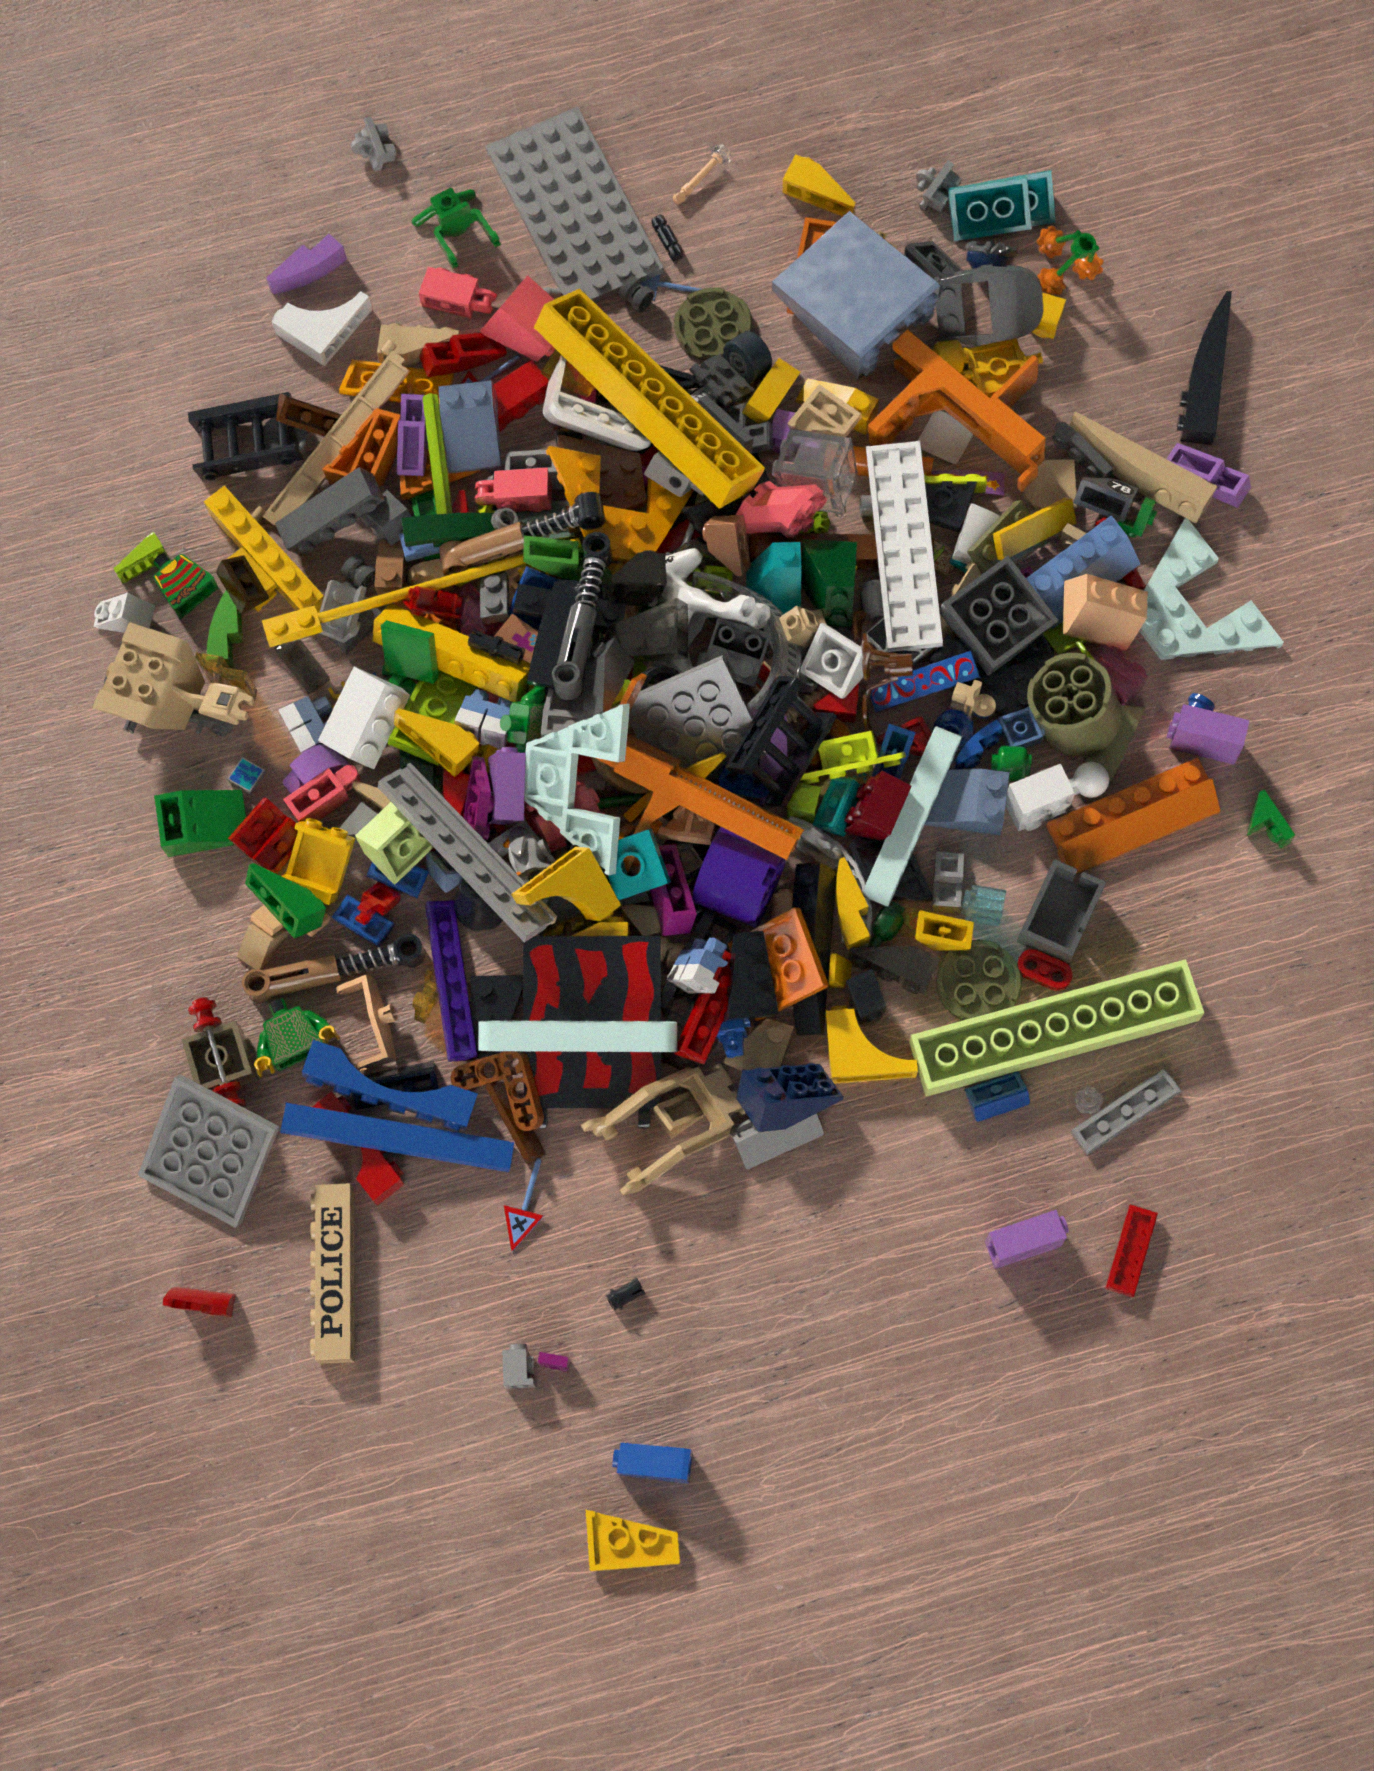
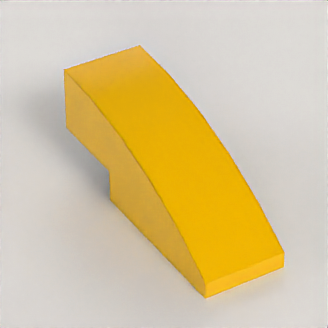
[742,358,800,424]
[836,857,870,952]

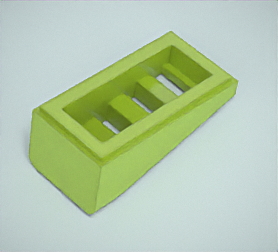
[113,532,168,584]

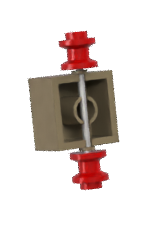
[181,997,258,1108]

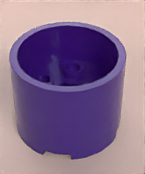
[692,827,786,928]

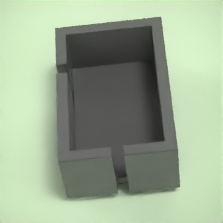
[1017,859,1106,965]

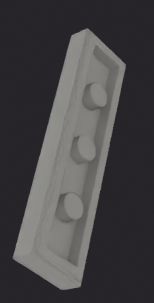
[1070,1068,1182,1156]

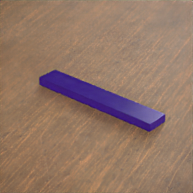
[425,900,478,1062]

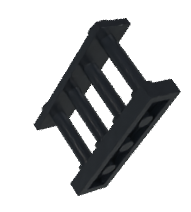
[188,392,303,481]
[725,676,837,807]

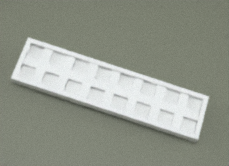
[866,441,943,652]

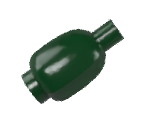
[868,901,905,951]

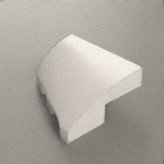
[952,503,1000,564]

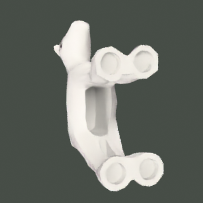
[648,548,771,674]

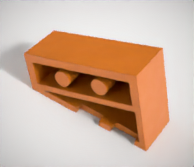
[322,408,401,487]

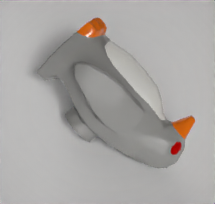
[503,826,551,883]

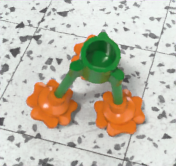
[1036,226,1104,295]

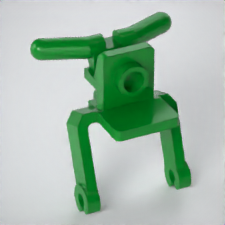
[411,188,501,269]

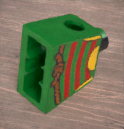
[153,553,219,620]

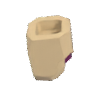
[408,559,454,593]

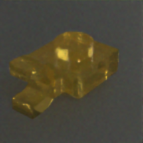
[412,970,438,1024]

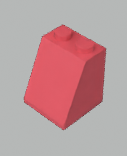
[480,275,556,362]

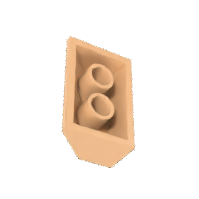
[1063,574,1148,651]

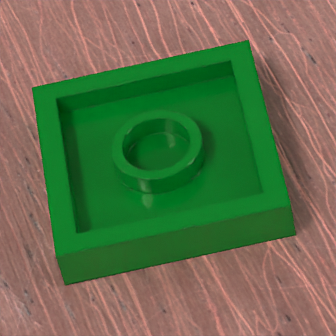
[381,620,439,684]

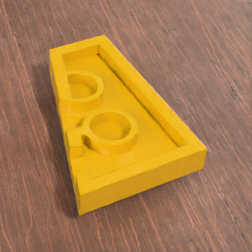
[585,1509,680,1572]

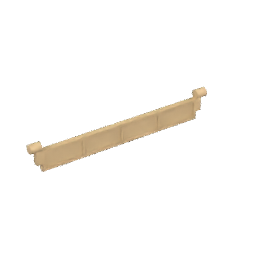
[252,340,410,527]

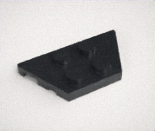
[849,836,933,902]

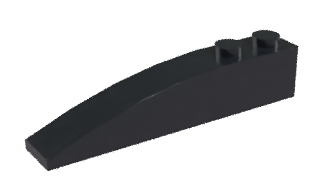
[1176,291,1232,445]
[792,862,837,1036]

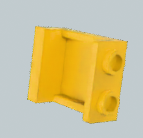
[282,818,356,905]

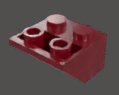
[844,771,912,841]

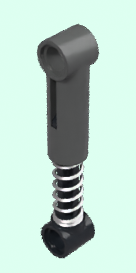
[552,532,612,700]

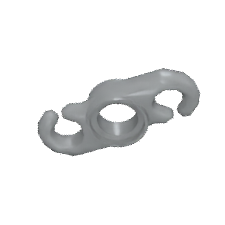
[786,820,844,860]

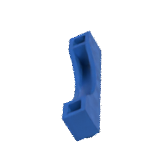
[302,1040,478,1132]

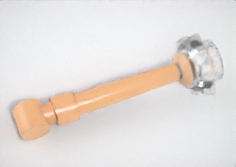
[673,144,731,204]

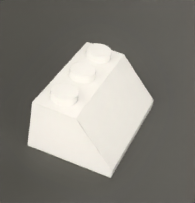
[318,666,410,769]

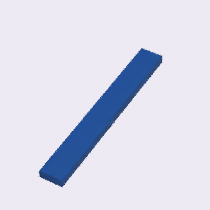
[280,1103,514,1172]

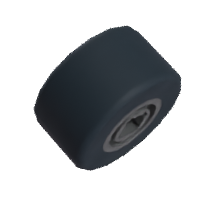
[723,331,772,384]

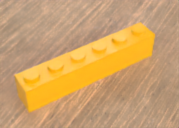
[203,485,324,613]
[373,603,531,702]

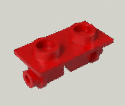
[402,586,462,621]

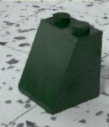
[801,539,857,627]

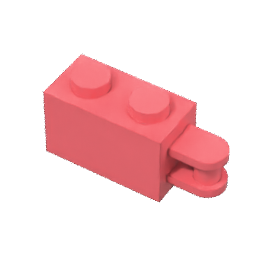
[419,267,497,318]
[475,467,552,512]
[283,765,360,822]

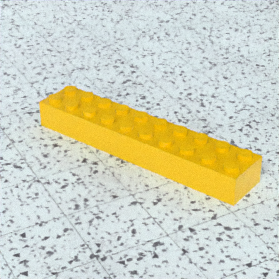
[534,288,765,509]

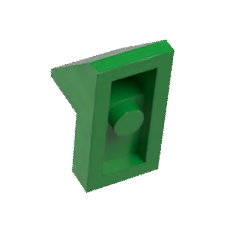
[1247,789,1295,849]

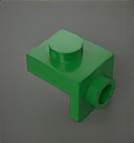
[1118,498,1158,538]

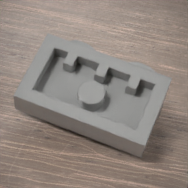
[319,580,367,643]

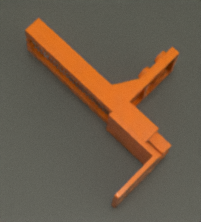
[596,673,804,872]

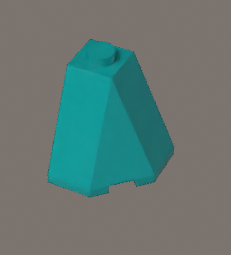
[746,542,801,619]

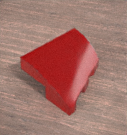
[162,1287,236,1317]

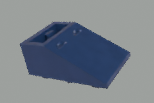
[736,1063,844,1132]

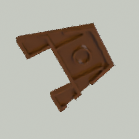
[557,435,647,533]

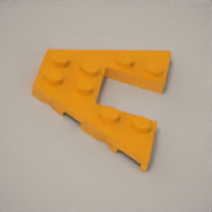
[546,446,694,567]

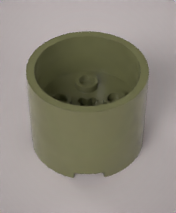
[1027,653,1122,756]

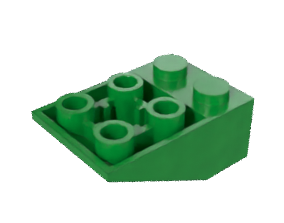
[154,790,246,857]

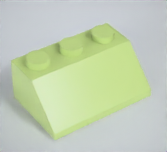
[355,802,434,884]

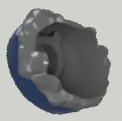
[965,239,1017,282]

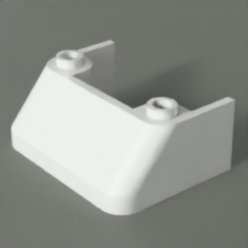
[543,355,651,452]

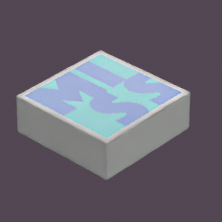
[227,757,266,795]

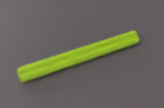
[422,393,453,514]

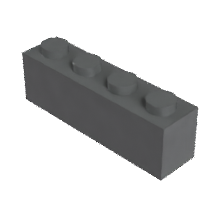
[275,467,385,555]

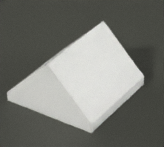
[799,623,863,699]

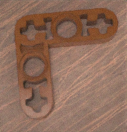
[450,1051,544,1131]

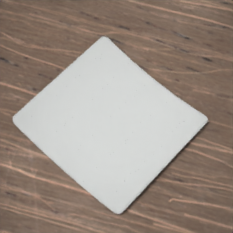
[917,411,973,465]

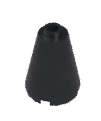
[454,878,503,931]

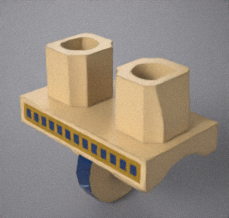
[950,680,996,724]

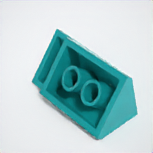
[948,170,1056,241]

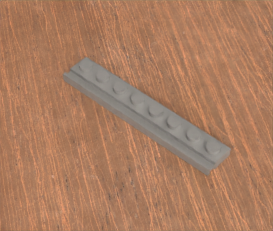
[377,763,557,942]

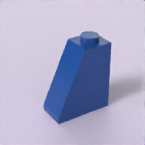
[612,1443,693,1484]

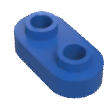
[718,764,771,798]

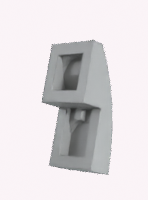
[932,852,964,913]

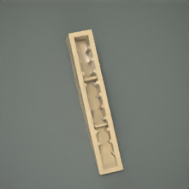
[1069,412,1217,523]

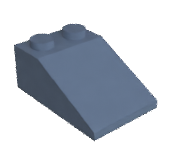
[439,380,502,473]
[925,769,1009,835]

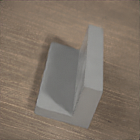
[730,1113,824,1169]

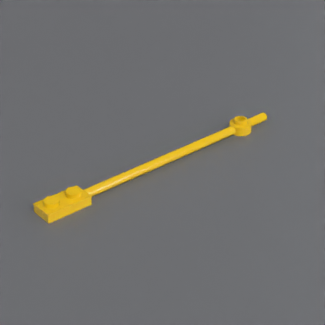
[262,537,582,647]

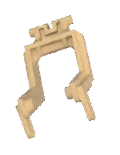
[581,1063,747,1195]

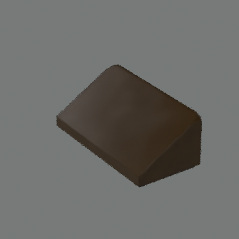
[216,555,269,614]

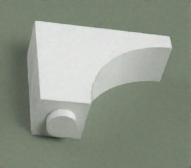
[271,291,373,366]

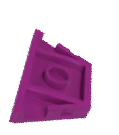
[463,756,494,840]

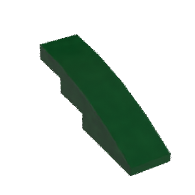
[401,513,507,548]

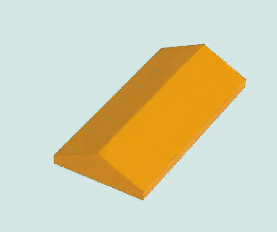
[339,359,454,406]

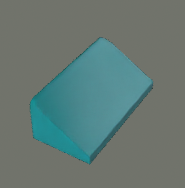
[812,777,860,837]

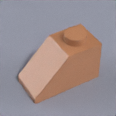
[703,515,751,576]

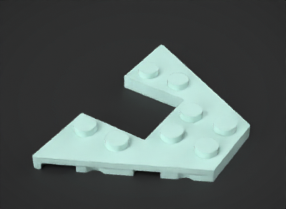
[1139,518,1284,660]
[524,704,630,875]

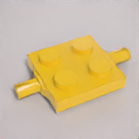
[959,338,1043,398]

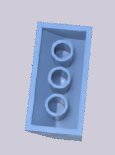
[1026,515,1140,629]

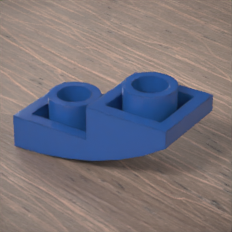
[955,720,1003,770]

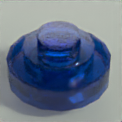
[932,709,974,750]

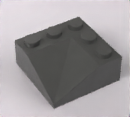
[939,556,1059,676]

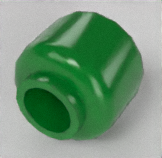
[991,746,1032,782]

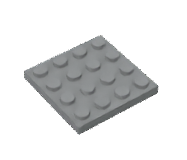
[620,655,768,780]
[138,1074,280,1228]

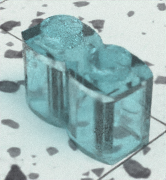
[961,884,1006,927]

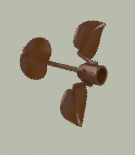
[852,610,913,738]

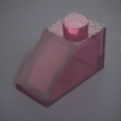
[456,582,505,637]

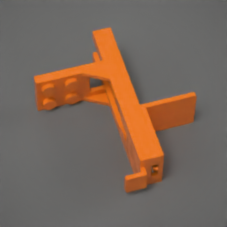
[868,329,1045,492]

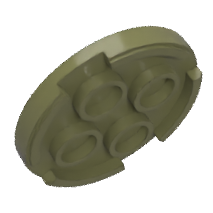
[674,287,752,361]
[936,939,1022,1021]

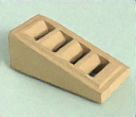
[352,781,391,812]

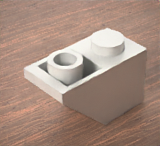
[94,593,155,633]

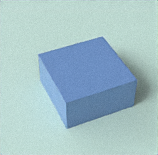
[998,707,1043,748]

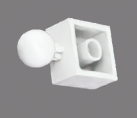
[1006,762,1109,831]

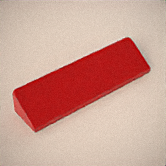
[674,951,731,1064]

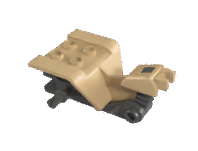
[92,622,254,737]

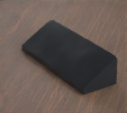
[352,1061,439,1110]

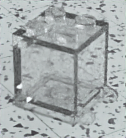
[772,429,858,518]

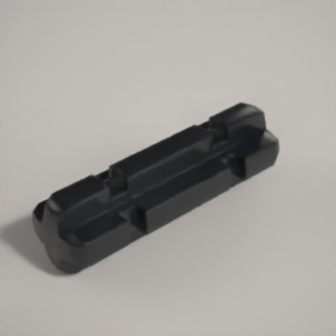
[651,214,684,262]

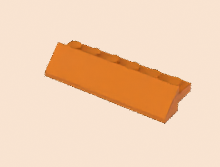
[1046,757,1221,875]

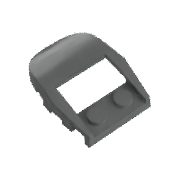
[934,265,1044,345]

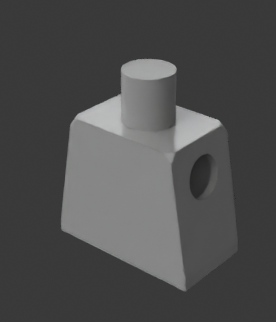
[644,451,706,497]

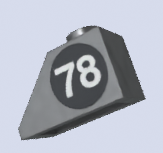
[1073,477,1139,523]

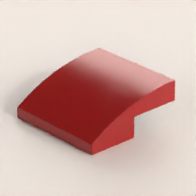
[228,797,298,874]

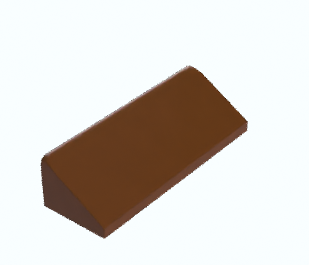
[276,393,342,437]
[485,1081,546,1165]

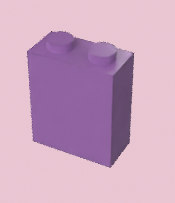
[1166,704,1250,765]
[487,747,526,825]
[985,1210,1069,1269]

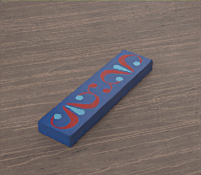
[870,651,980,712]

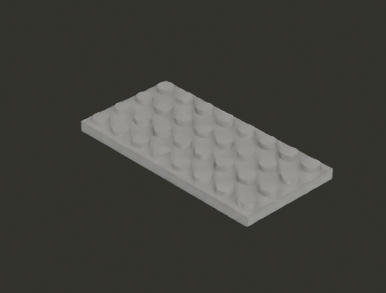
[485,106,664,303]

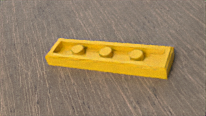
[993,497,1076,560]

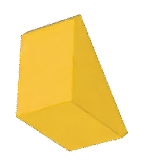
[915,911,974,951]

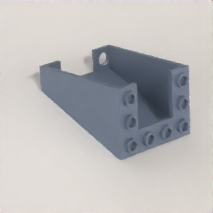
[772,211,940,380]

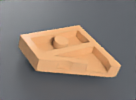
[658,806,717,845]

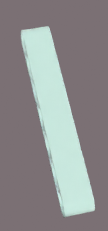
[862,726,962,907]
[478,1021,677,1052]

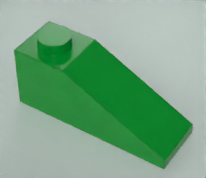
[245,863,326,939]

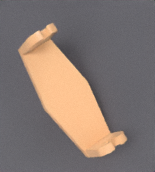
[336,975,398,1071]

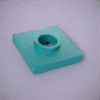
[608,828,671,900]

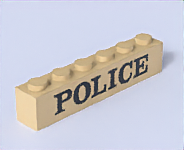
[310,1183,355,1364]

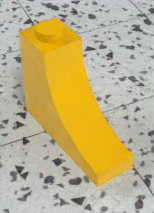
[511,847,621,922]
[825,1005,918,1084]

